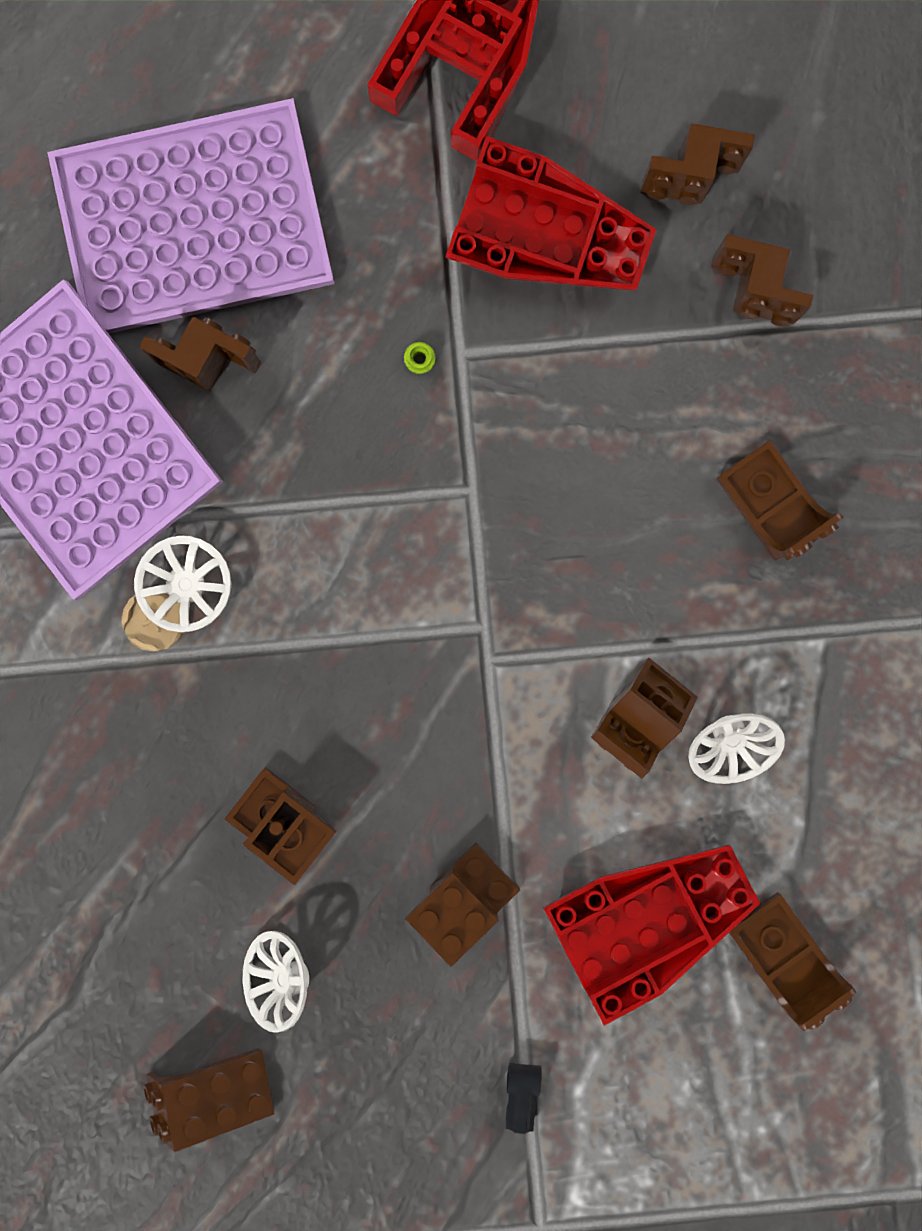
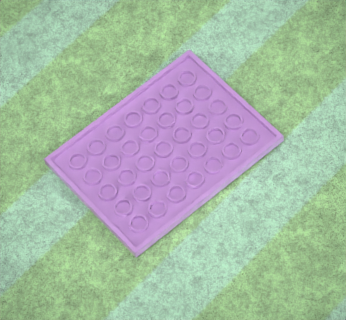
[47,98,335,334]
[0,279,223,600]

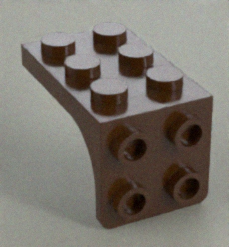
[716,440,843,560]
[729,892,856,1031]
[143,1048,275,1152]

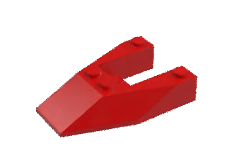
[367,0,539,162]

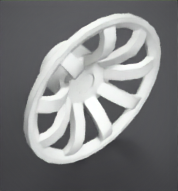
[134,536,231,632]
[688,714,785,784]
[243,931,309,1033]

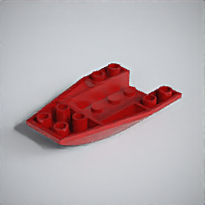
[445,135,657,291]
[543,845,761,1026]

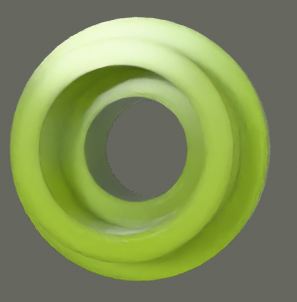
[404,342,435,374]

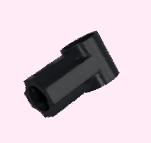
[505,1063,542,1134]

